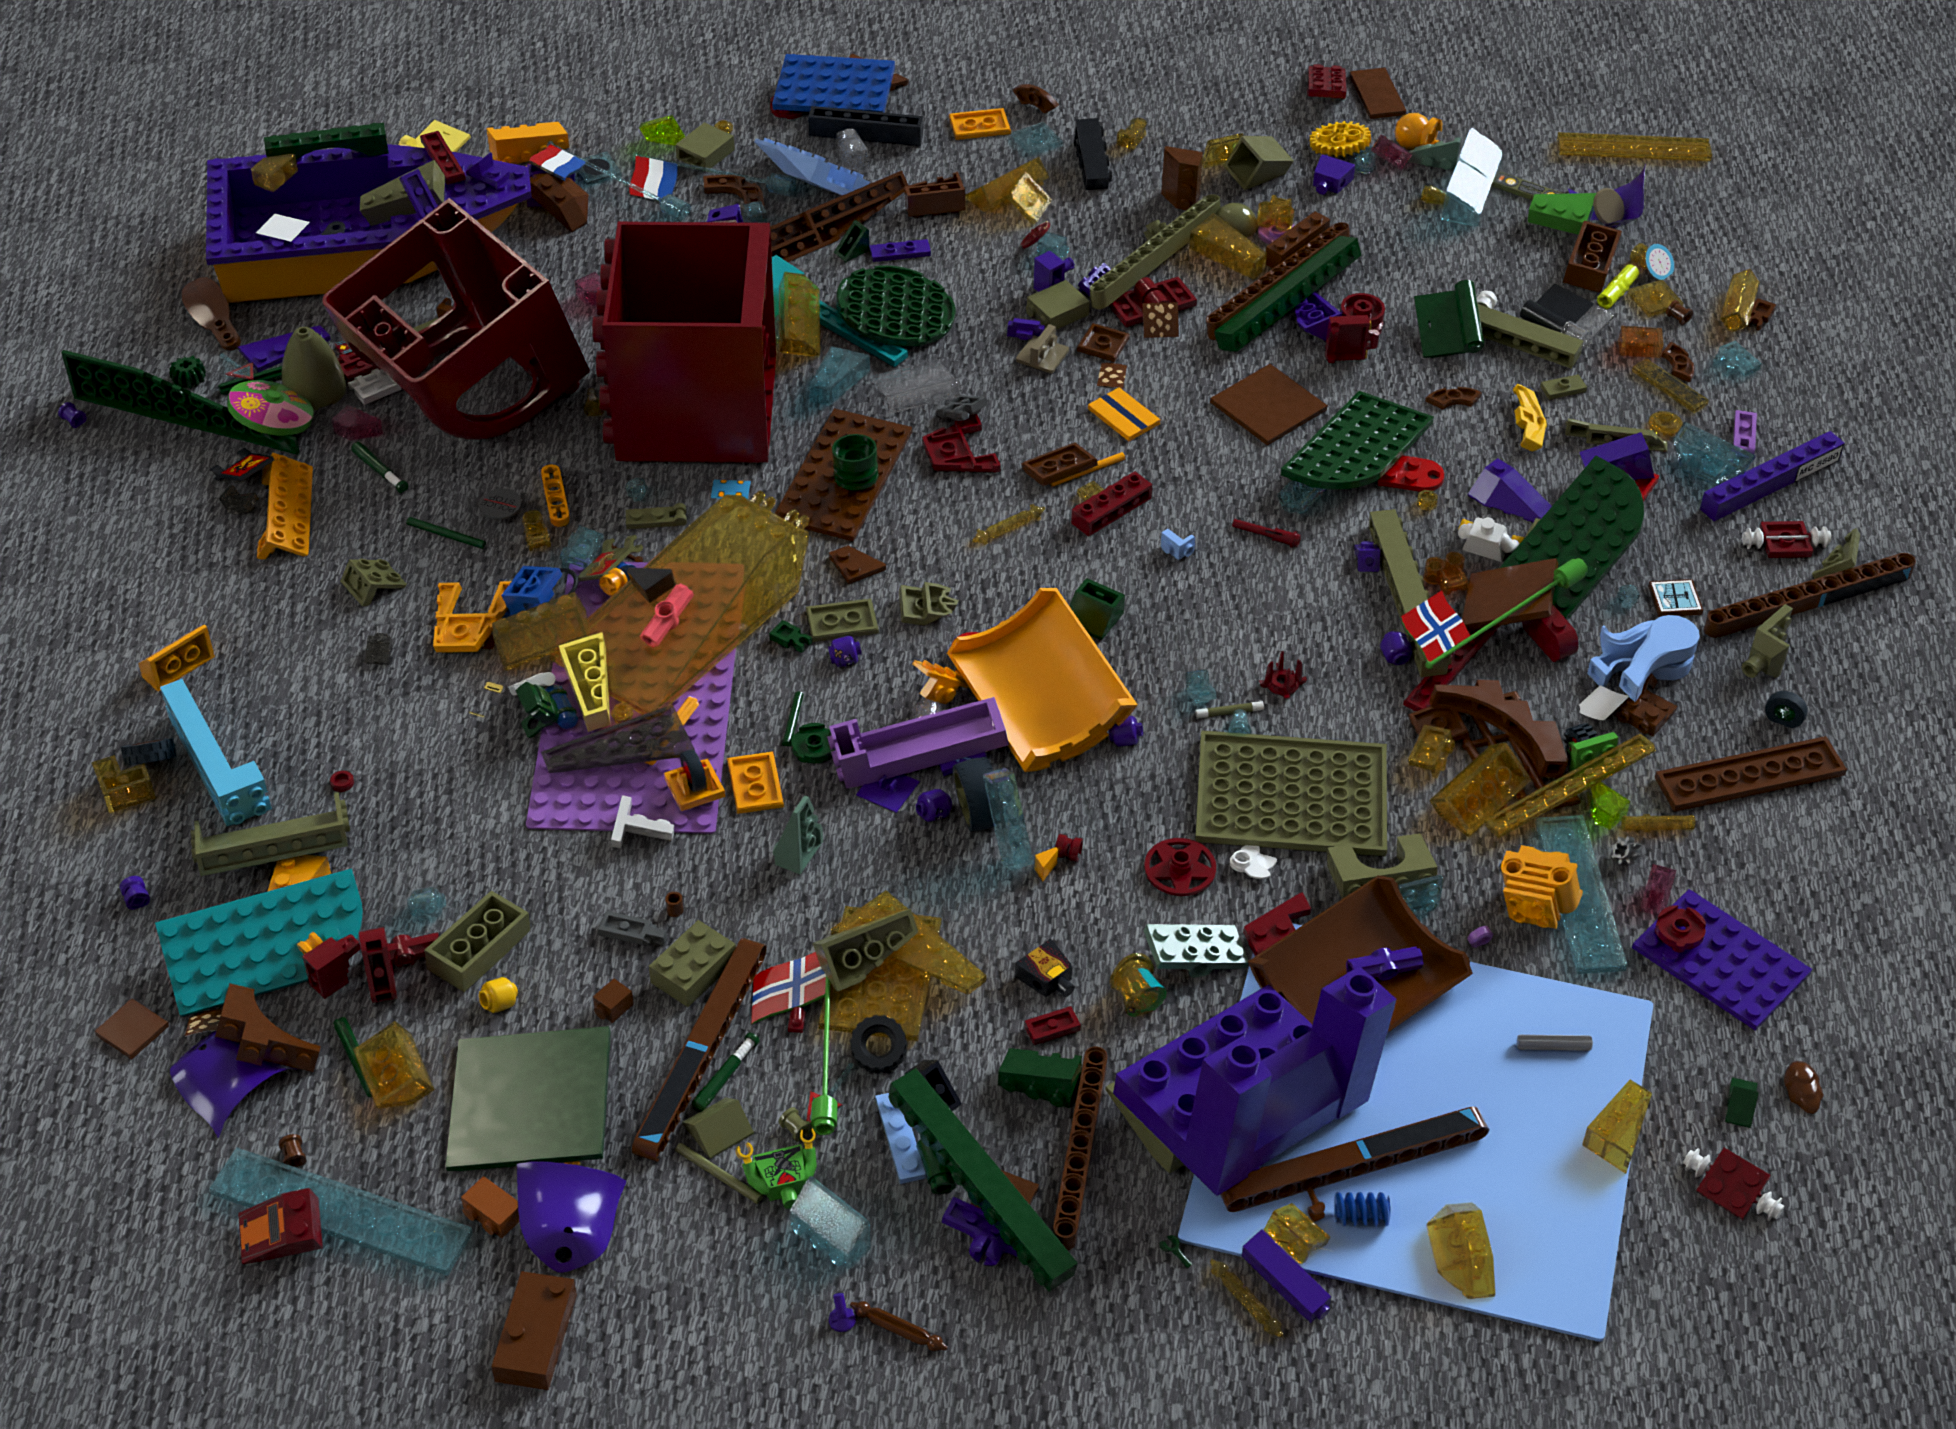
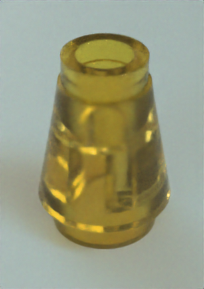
[1420,185,1450,205]

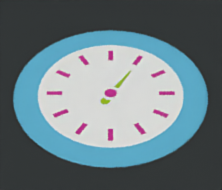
[1646,244,1674,280]

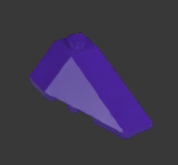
[1295,292,1342,341]
[1468,458,1552,522]

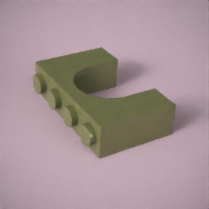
[1327,833,1437,899]

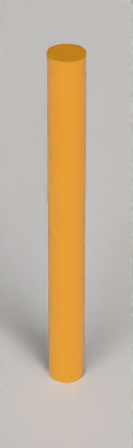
[1050,452,1125,487]

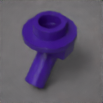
[829,1293,856,1332]

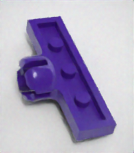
[941,1197,1017,1267]

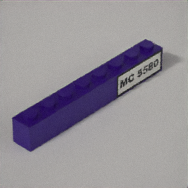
[1700,431,1845,521]

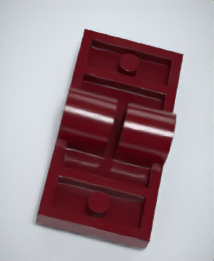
[1307,64,1346,99]
[1109,277,1197,327]

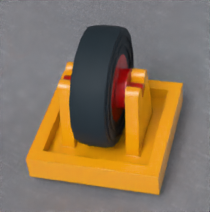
[664,749,725,812]

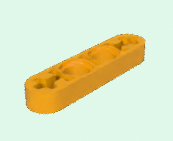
[541,464,570,527]

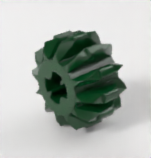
[169,356,206,389]

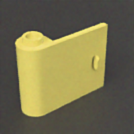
[398,120,471,152]

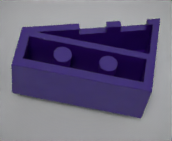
[1579,432,1655,480]

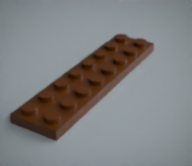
[1655,736,1847,812]

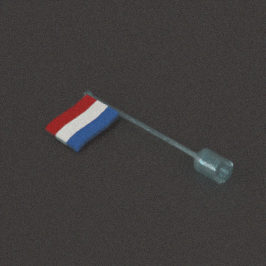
[529,141,691,221]
[629,152,796,205]

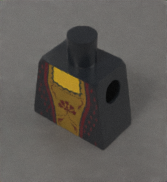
[1015,939,1075,997]

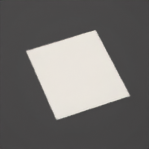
[256,214,310,242]

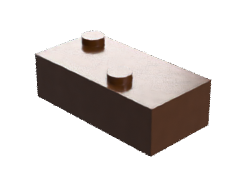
[1563,220,1622,293]
[491,1271,577,1390]

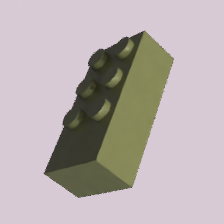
[424,890,530,992]

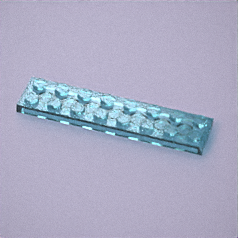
[1535,815,1628,974]

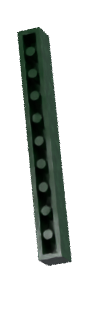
[1214,236,1362,352]
[889,1068,1078,1292]

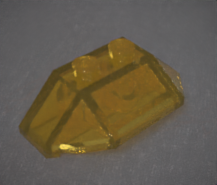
[1426,1202,1495,1299]

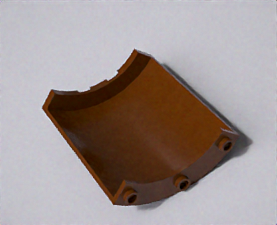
[1248,875,1473,1033]

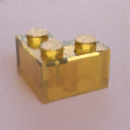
[91,755,156,813]

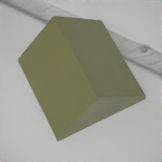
[682,1097,754,1159]

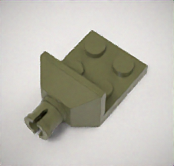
[1741,604,1793,678]

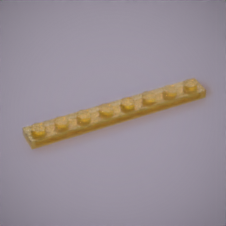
[1484,733,1655,838]

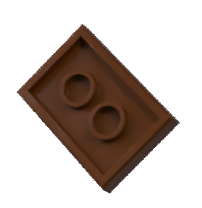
[1021,442,1098,487]

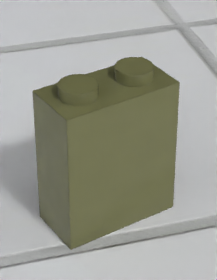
[676,122,735,172]
[1026,280,1090,330]

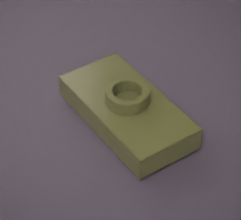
[1540,374,1587,400]

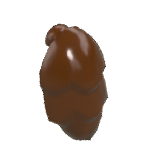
[1784,1061,1824,1114]

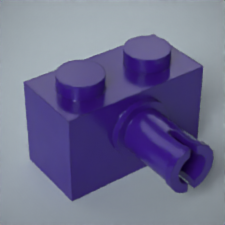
[1033,251,1075,292]

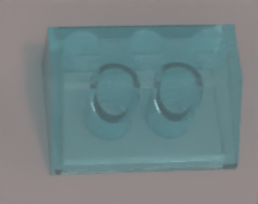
[790,1176,871,1270]

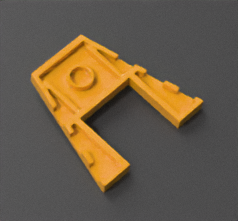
[433,581,512,652]

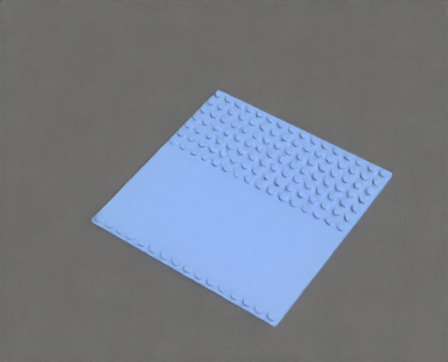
[1178,923,1653,1342]

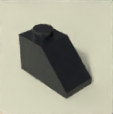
[904,1060,962,1111]

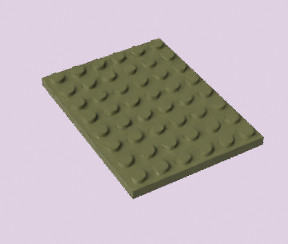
[1195,730,1387,856]

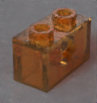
[1618,326,1664,358]

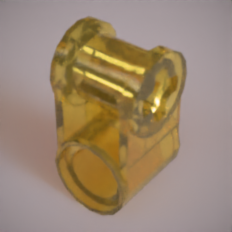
[523,510,551,552]

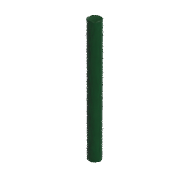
[406,517,486,549]

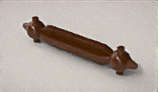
[850,1301,948,1351]

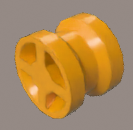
[599,568,628,596]
[297,932,323,955]

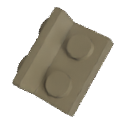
[1016,324,1069,374]

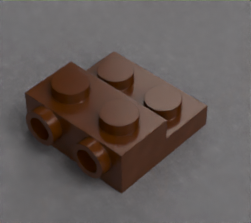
[1614,690,1678,737]

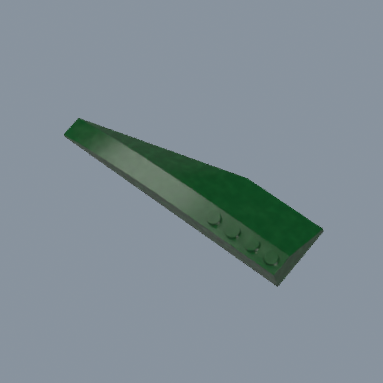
[61,350,300,455]

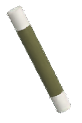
[1195,701,1264,719]

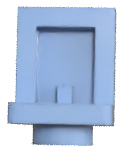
[1161,529,1195,560]

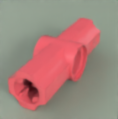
[640,583,694,648]

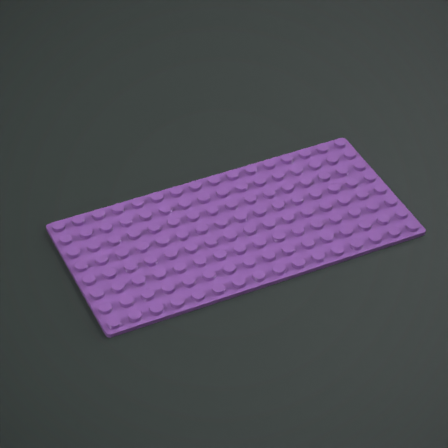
[526,561,745,834]

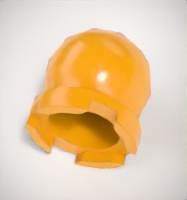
[1394,113,1443,150]

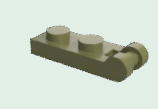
[626,503,687,529]

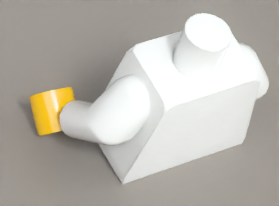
[1458,517,1524,562]

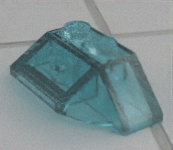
[1673,422,1756,486]

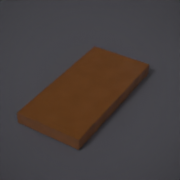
[1349,67,1406,119]

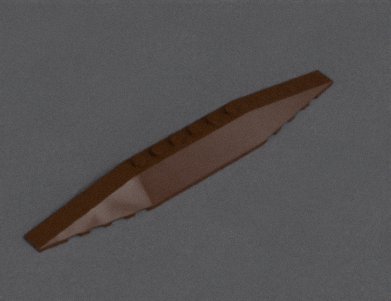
[770,170,909,262]

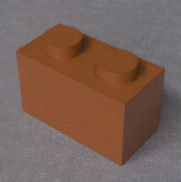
[461,1176,520,1238]

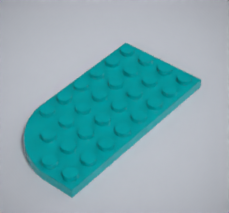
[155,868,363,1017]

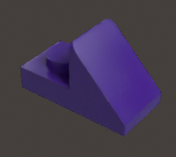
[466,152,510,188]

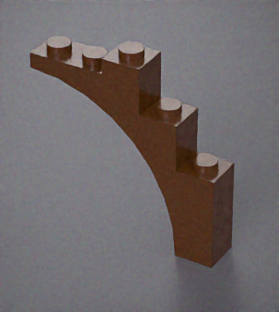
[1429,680,1568,778]

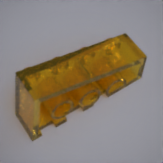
[1189,213,1267,280]

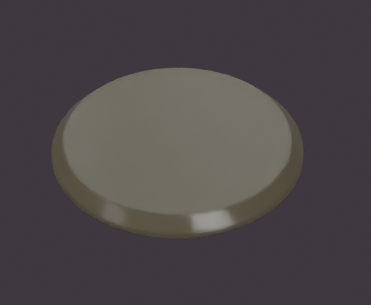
[1593,188,1624,226]

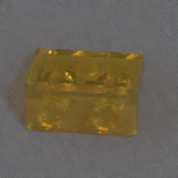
[1408,724,1455,778]
[1264,1203,1330,1264]

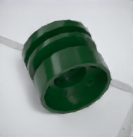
[832,434,879,491]

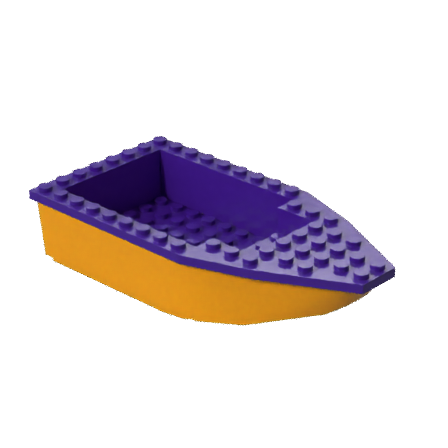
[206,144,532,303]

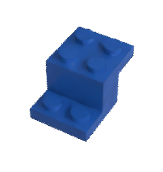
[500,566,562,623]

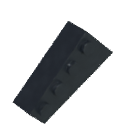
[1073,118,1112,190]

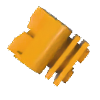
[1501,845,1583,929]

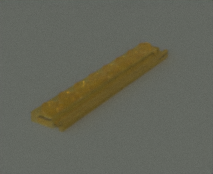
[1557,132,1712,161]

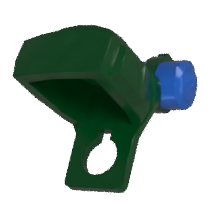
[516,682,578,738]

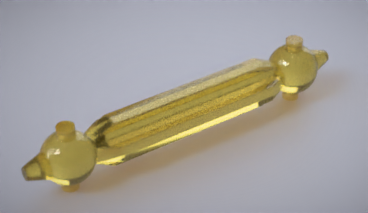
[972,504,1045,545]
[1210,1259,1283,1338]

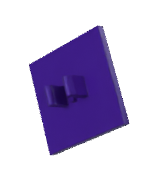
[856,774,920,813]

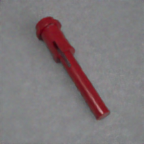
[1232,519,1301,548]

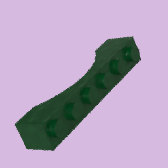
[264,123,389,169]

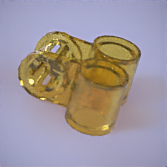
[1257,195,1294,232]

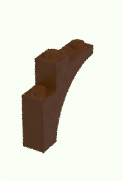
[215,983,321,1072]

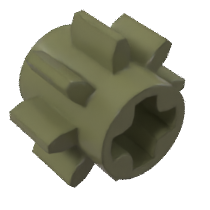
[1144,219,1167,241]

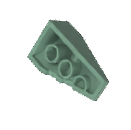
[773,795,823,875]

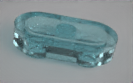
[1355,145,1375,174]

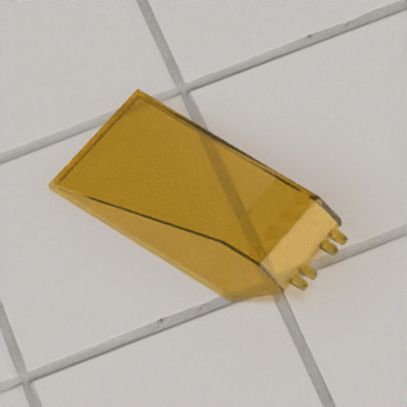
[549,490,810,721]

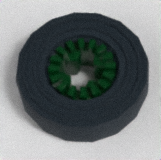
[1765,691,1808,728]

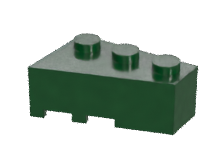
[998,1048,1082,1108]

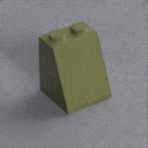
[1223,136,1294,190]

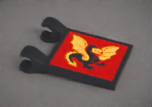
[210,448,274,482]

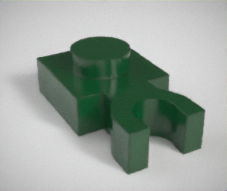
[769,620,812,653]

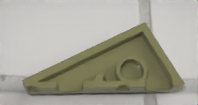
[1812,528,1860,579]

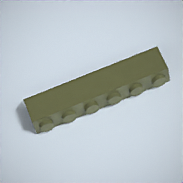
[1478,304,1584,369]

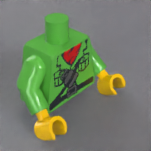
[735,1129,817,1209]

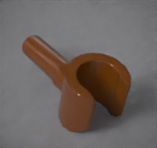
[1307,1187,1325,1222]

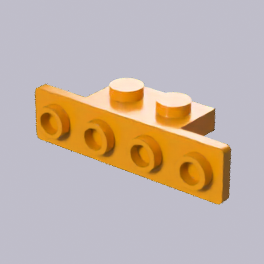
[912,660,969,704]

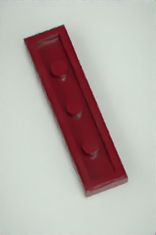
[420,131,466,185]

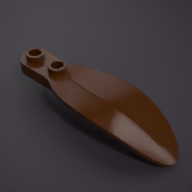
[182,277,241,351]

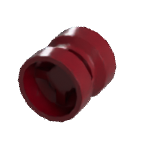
[1055,834,1083,862]

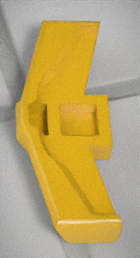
[1513,384,1547,452]

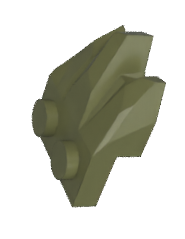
[898,582,959,626]

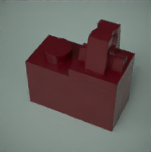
[302,934,361,999]

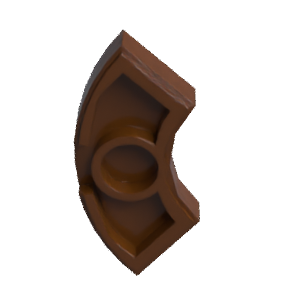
[1012,84,1059,113]
[1661,342,1695,382]
[1425,387,1482,410]

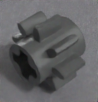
[1611,836,1642,865]

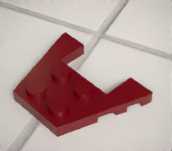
[922,414,1001,472]
[1243,892,1311,956]

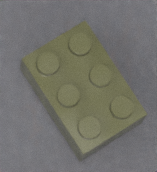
[649,920,736,1007]

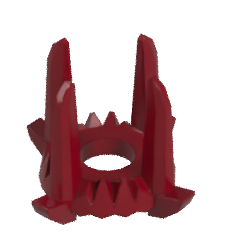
[1259,651,1307,699]

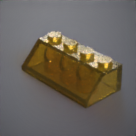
[965,157,1049,212]
[779,272,820,356]
[492,592,589,671]
[1429,743,1532,837]

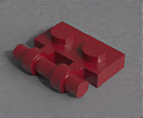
[337,352,381,383]

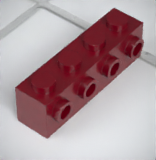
[1071,471,1153,537]

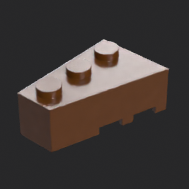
[904,172,966,217]

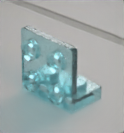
[1398,874,1444,914]

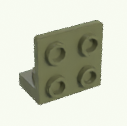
[340,558,407,606]

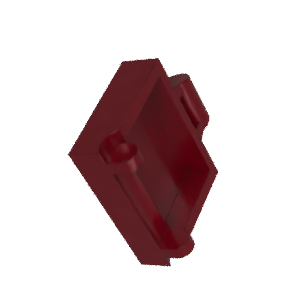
[1325,315,1380,363]

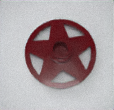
[1144,838,1216,896]

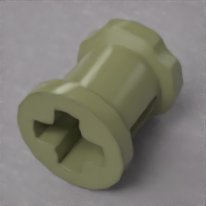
[778,1107,812,1142]

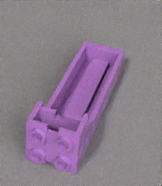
[827,697,1009,788]

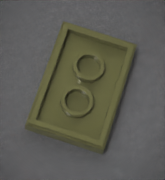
[806,598,879,642]

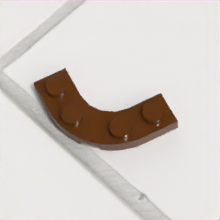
[703,175,765,215]

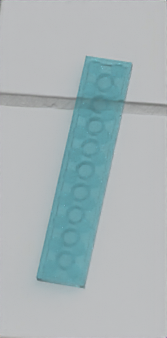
[210,1147,473,1276]

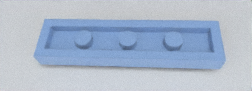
[875,1093,926,1184]

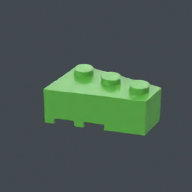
[1528,193,1596,235]

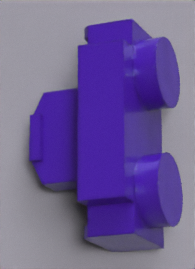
[1007,318,1045,340]

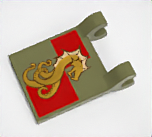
[577,535,643,582]

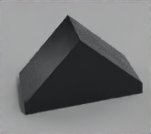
[627,568,676,603]

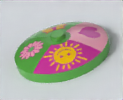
[227,380,314,436]

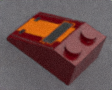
[238,1188,323,1264]

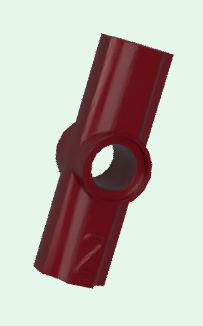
[388,932,439,967]

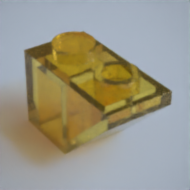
[251,154,298,192]

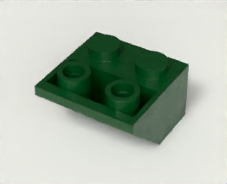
[1069,578,1125,641]

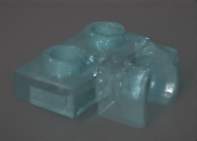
[1713,341,1762,377]

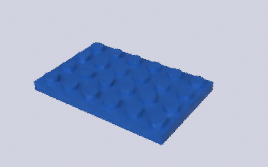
[772,54,895,113]

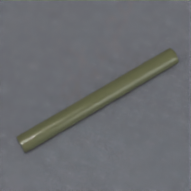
[675,1143,763,1204]

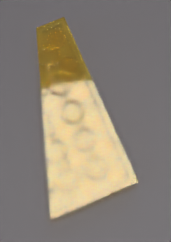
[831,890,986,995]

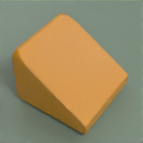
[1034,847,1058,881]

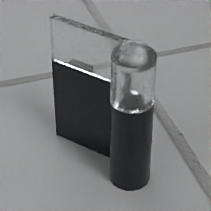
[1520,283,1615,348]

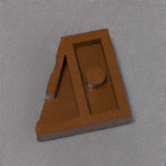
[829,545,886,584]

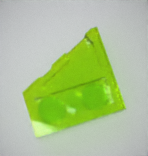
[639,115,685,146]

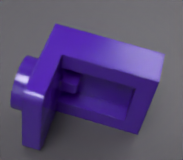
[1354,541,1380,572]

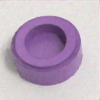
[1467,926,1493,948]

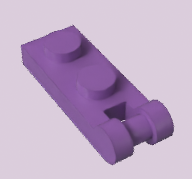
[1732,410,1757,458]

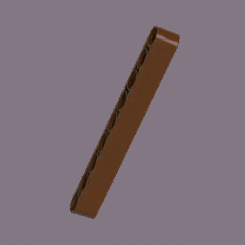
[1053,1046,1107,1250]

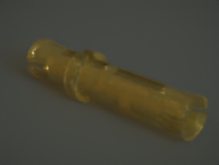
[1621,814,1695,833]

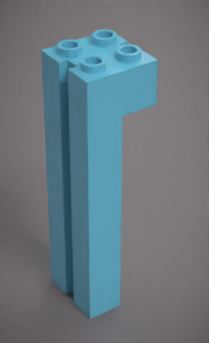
[160,679,272,826]

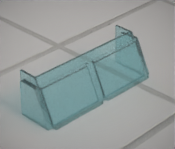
[1442,128,1503,227]

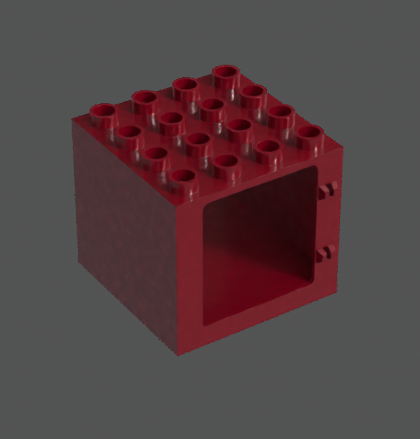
[592,221,776,462]

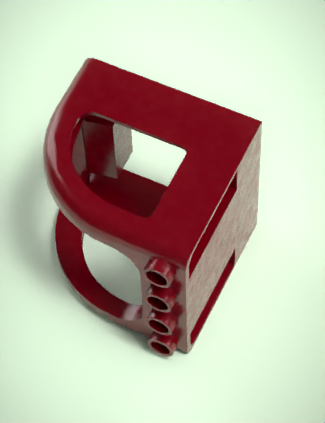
[322,198,590,440]

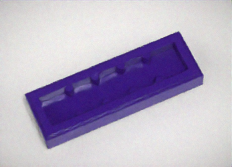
[870,239,931,262]

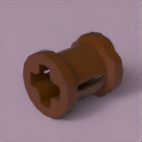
[1666,300,1693,325]
[278,1134,307,1169]

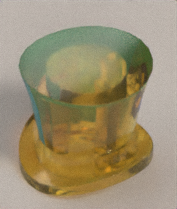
[1109,953,1167,1017]

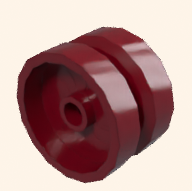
[1340,293,1385,341]

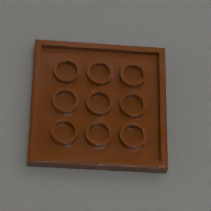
[1210,364,1328,446]
[1462,558,1558,631]

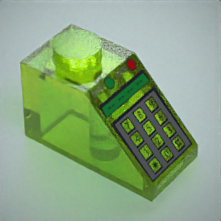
[1586,776,1631,830]

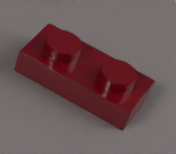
[1024,1006,1081,1045]

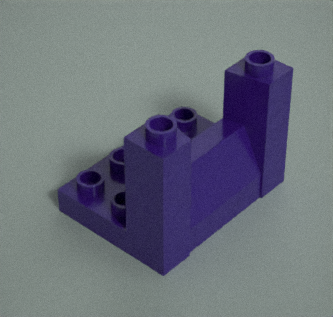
[1113,966,1397,1196]

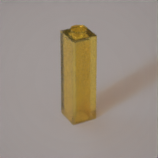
[1720,269,1760,332]

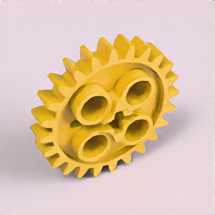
[1310,121,1371,158]

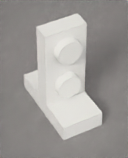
[611,795,674,848]

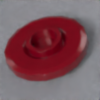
[1020,221,1051,249]

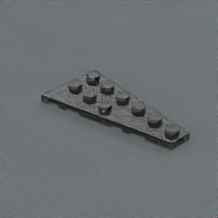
[541,704,695,773]

